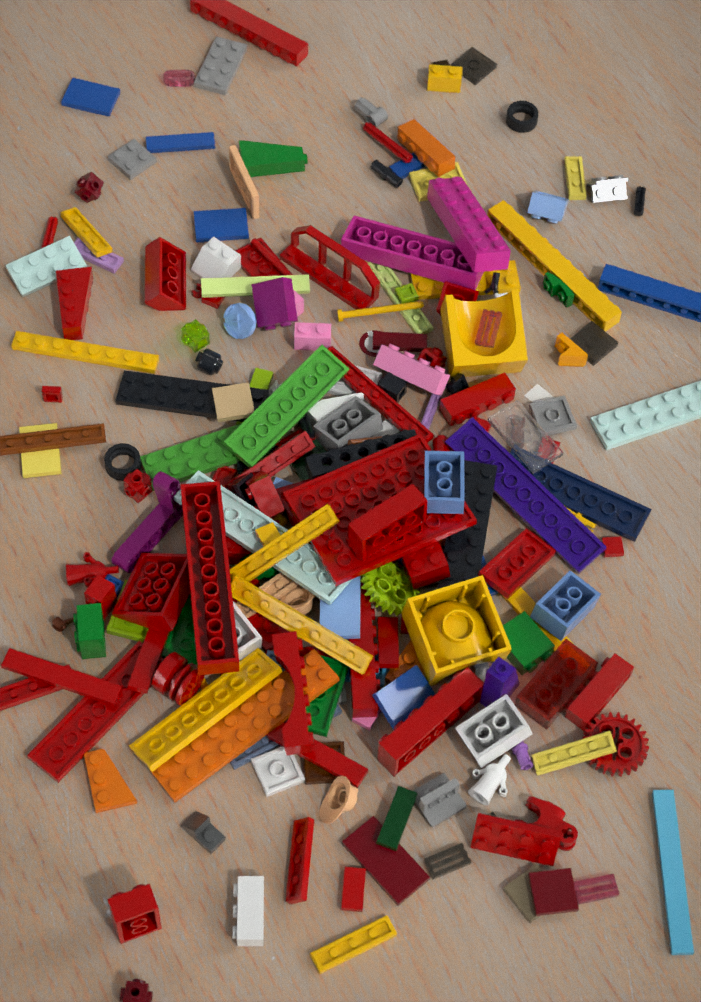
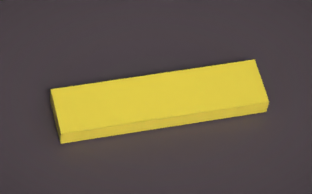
[531,731,617,776]

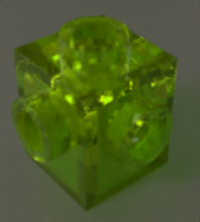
[181,319,210,353]

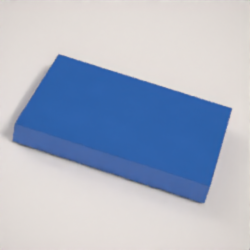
[61,78,121,117]
[194,208,249,243]
[372,665,436,729]

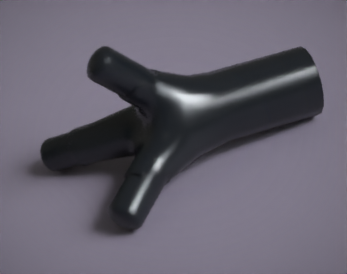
[485,272,500,294]

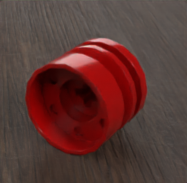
[151,652,205,706]

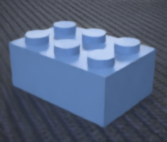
[424,451,464,514]
[530,571,601,641]

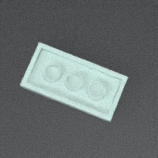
[6,236,87,298]

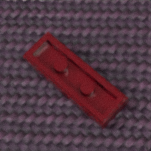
[372,331,427,352]

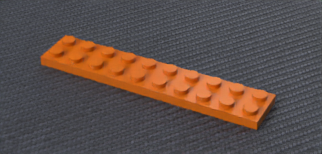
[150,649,340,803]

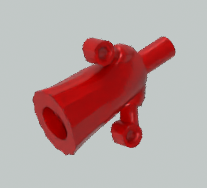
[66,552,119,587]

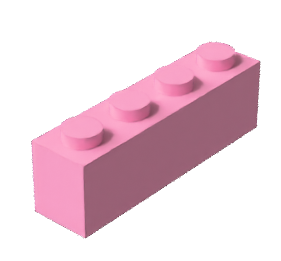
[373,344,450,396]

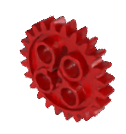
[582,712,649,777]

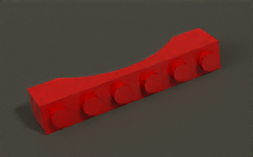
[272,631,314,756]

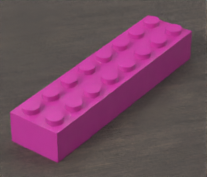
[427,176,511,272]
[341,215,484,290]

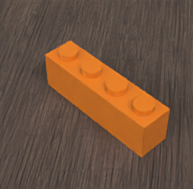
[397,119,455,177]

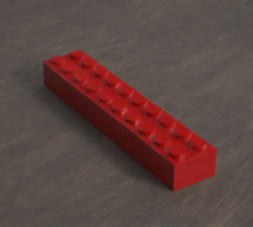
[180,481,239,675]

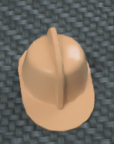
[280,585,315,615]
[319,776,358,824]

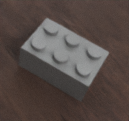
[313,396,383,450]

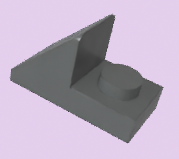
[181,811,226,854]

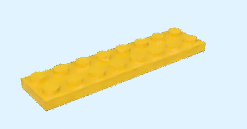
[129,648,283,772]

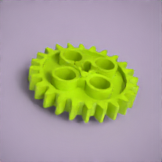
[360,562,420,616]

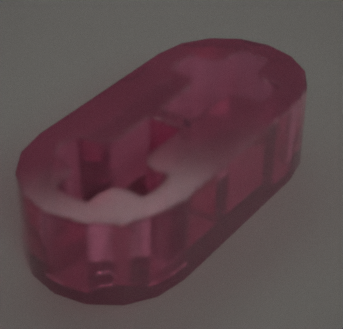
[163,70,195,87]

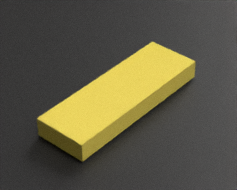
[564,156,586,200]

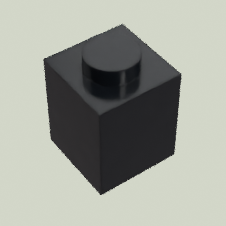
[377,372,407,403]

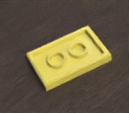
[409,162,468,202]
[19,423,62,478]

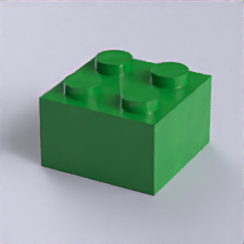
[73,603,106,659]

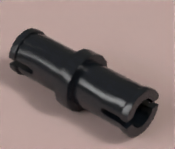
[371,159,403,188]

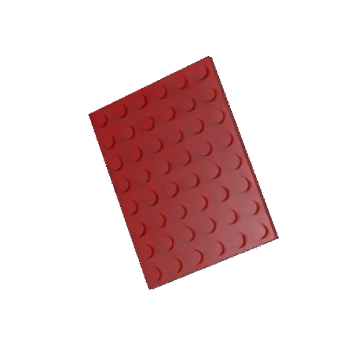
[283,433,477,586]

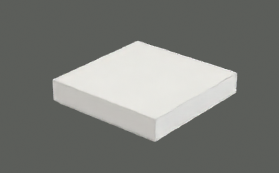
[251,747,305,797]

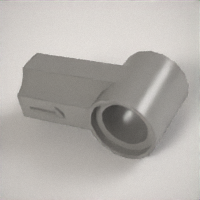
[354,97,388,127]

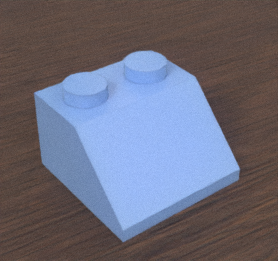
[527,190,569,224]

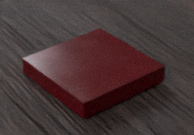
[528,868,579,916]

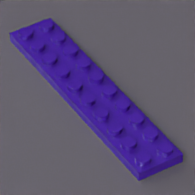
[445,417,607,575]

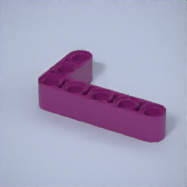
[112,471,183,573]

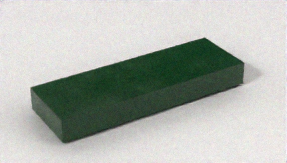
[376,786,418,851]

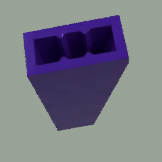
[480,657,520,707]

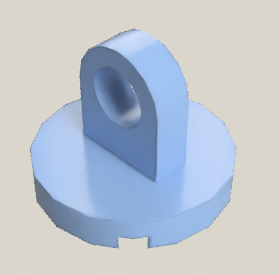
[223,303,257,339]

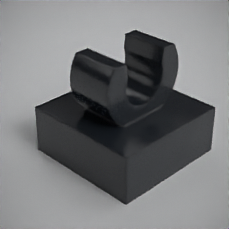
[446,373,469,395]

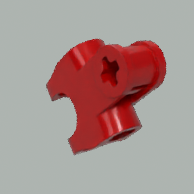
[515,796,578,851]

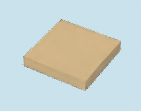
[212,382,254,422]

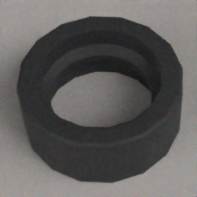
[506,100,539,133]
[104,443,141,481]

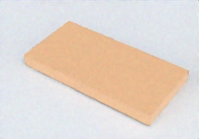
[229,145,259,219]

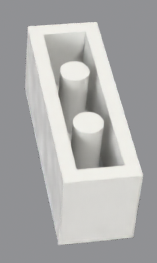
[233,876,264,946]

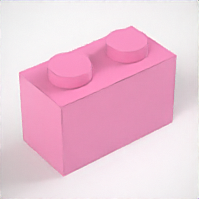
[294,322,331,351]

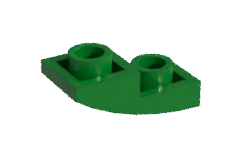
[542,272,574,308]

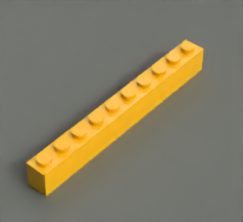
[487,200,622,333]

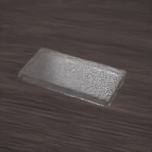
[487,400,564,474]

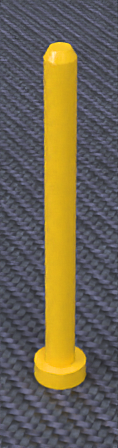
[337,301,424,322]

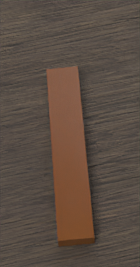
[0,423,106,456]

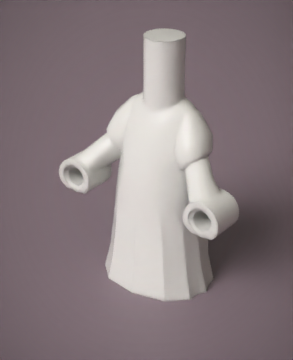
[468,754,511,806]

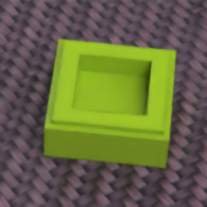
[395,283,419,304]

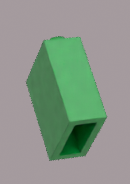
[503,611,555,675]

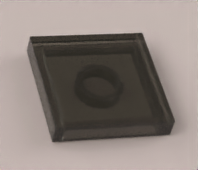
[451,47,497,85]
[570,321,619,366]

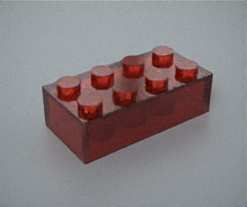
[515,639,598,730]

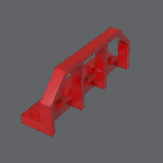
[280,225,380,310]

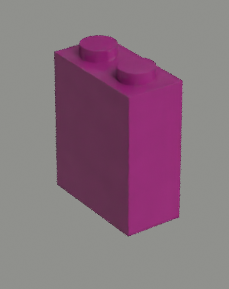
[251,277,298,331]

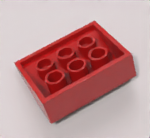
[112,553,190,631]

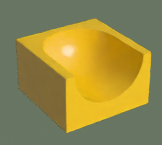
[440,289,528,378]
[401,575,512,686]

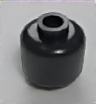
[195,348,224,375]

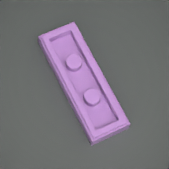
[74,237,124,274]

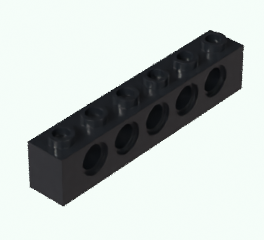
[305,429,417,480]

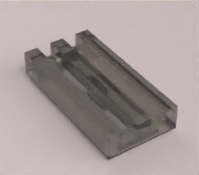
[424,843,472,880]

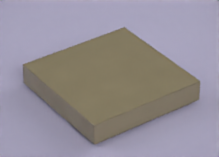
[503,863,543,923]

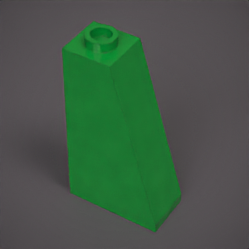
[239,140,308,177]

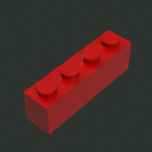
[439,372,516,426]
[565,653,634,731]

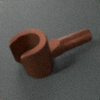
[52,617,74,632]

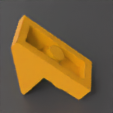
[555,332,588,367]

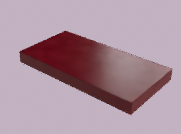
[342,816,430,906]

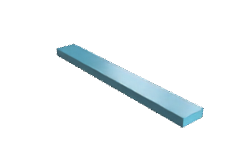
[652,790,694,955]

